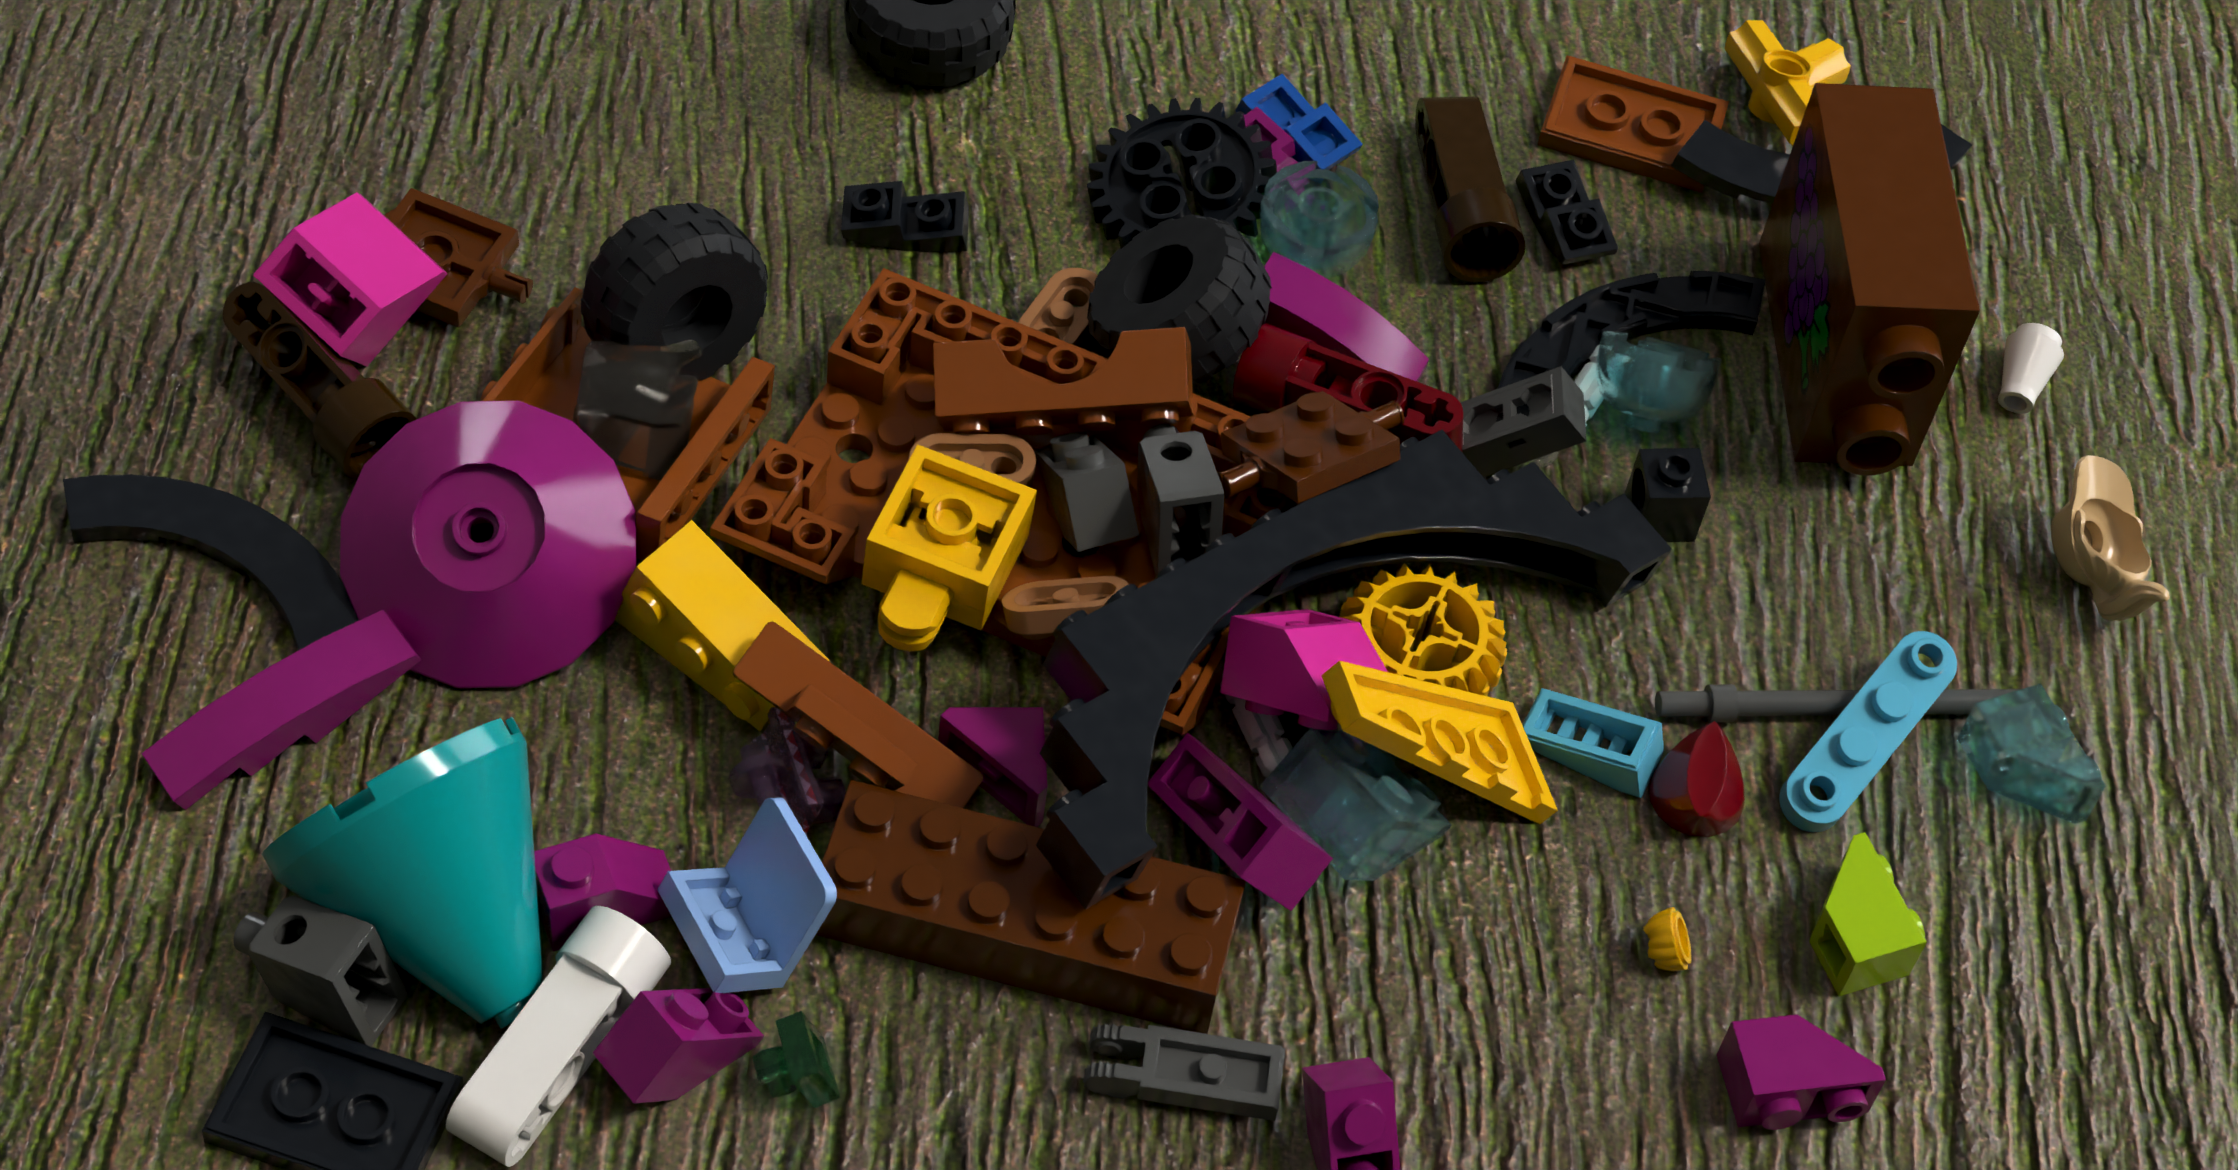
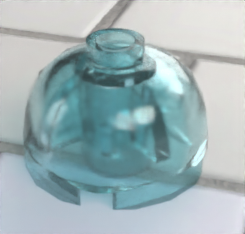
[1259,161,1379,279]
[1595,331,1722,433]

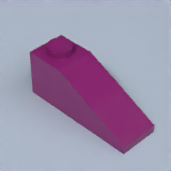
[1147,733,1333,911]

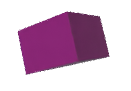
[938,707,1048,827]

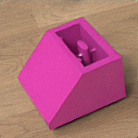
[253,192,448,366]
[1220,609,1388,730]

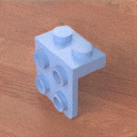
[657,797,837,993]

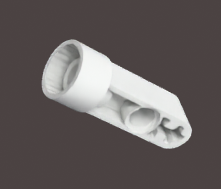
[446,906,671,1167]

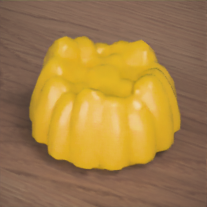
[1643,907,1691,971]

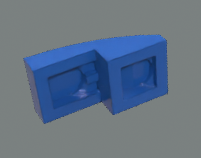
[1235,74,1363,176]

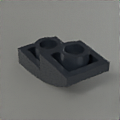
[1515,160,1618,265]
[841,181,969,252]

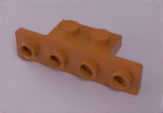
[732,621,983,808]

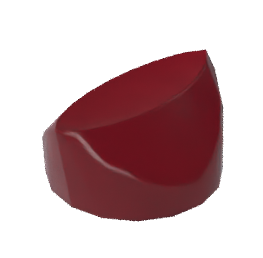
[1649,721,1745,837]

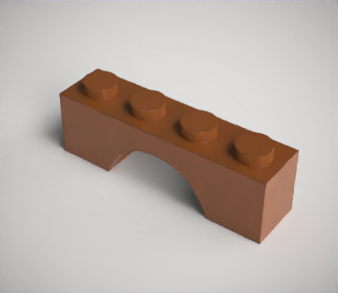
[933,327,1194,435]

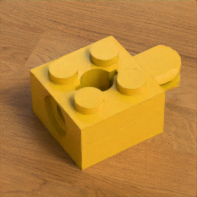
[861,444,1037,652]

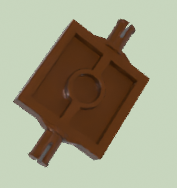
[384,188,533,328]
[1218,391,1405,504]

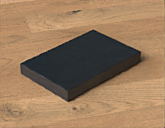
[202,1011,464,1170]

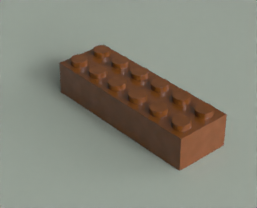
[816,780,1246,1034]

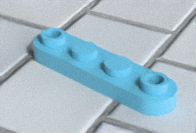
[1779,631,1957,832]

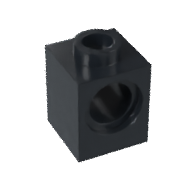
[1624,448,1711,542]

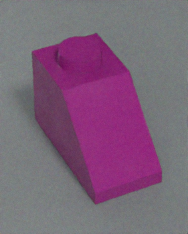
[534,833,671,952]

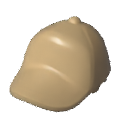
[2051,455,2170,621]

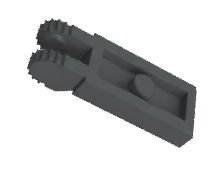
[1083,1023,1285,1121]

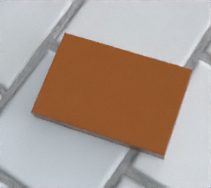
[1537,55,1729,193]

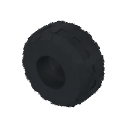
[844,0,1016,89]
[581,203,768,387]
[1087,215,1272,384]

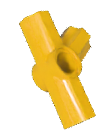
[1724,20,1851,147]

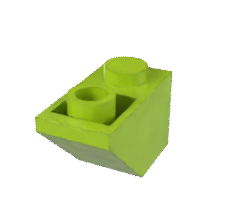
[1809,832,1927,997]

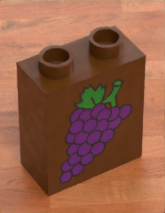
[1759,83,1980,476]

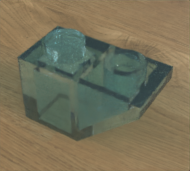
[1957,683,2106,824]

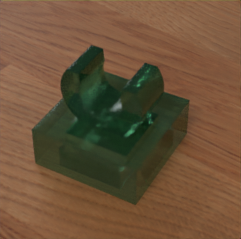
[752,1011,841,1108]

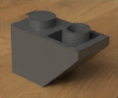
[1034,432,1139,552]

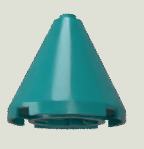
[262,717,543,1029]

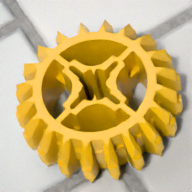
[1339,563,1507,696]

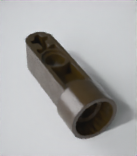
[1415,96,1526,282]
[223,282,417,481]

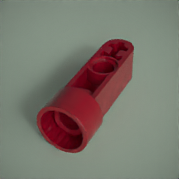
[1233,323,1463,452]

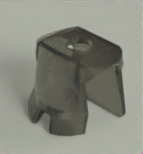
[572,339,702,481]

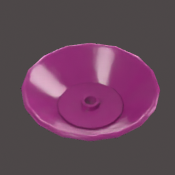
[340,400,636,689]

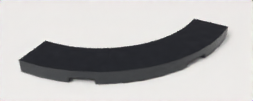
[1671,120,1972,207]
[1498,271,1766,389]
[63,474,359,651]

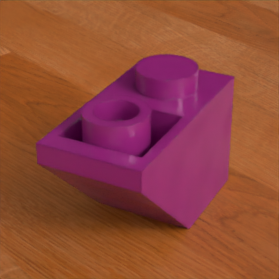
[593,988,764,1104]
[1716,1014,1886,1130]
[1302,1057,1400,1170]

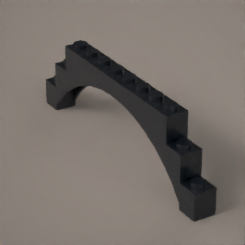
[1036,429,1672,909]

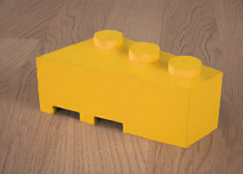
[615,520,830,731]

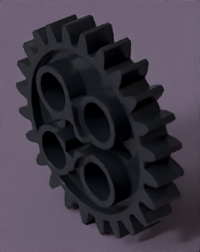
[1087,98,1278,249]

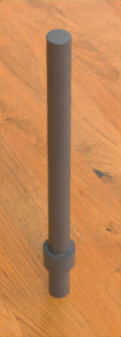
[1655,684,2031,723]

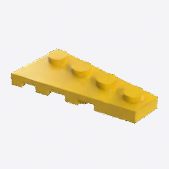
[1321,660,1558,824]

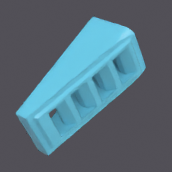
[1522,688,1664,798]

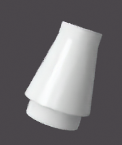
[1998,323,2064,414]

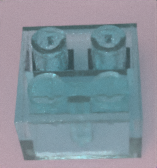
[1259,728,1452,881]

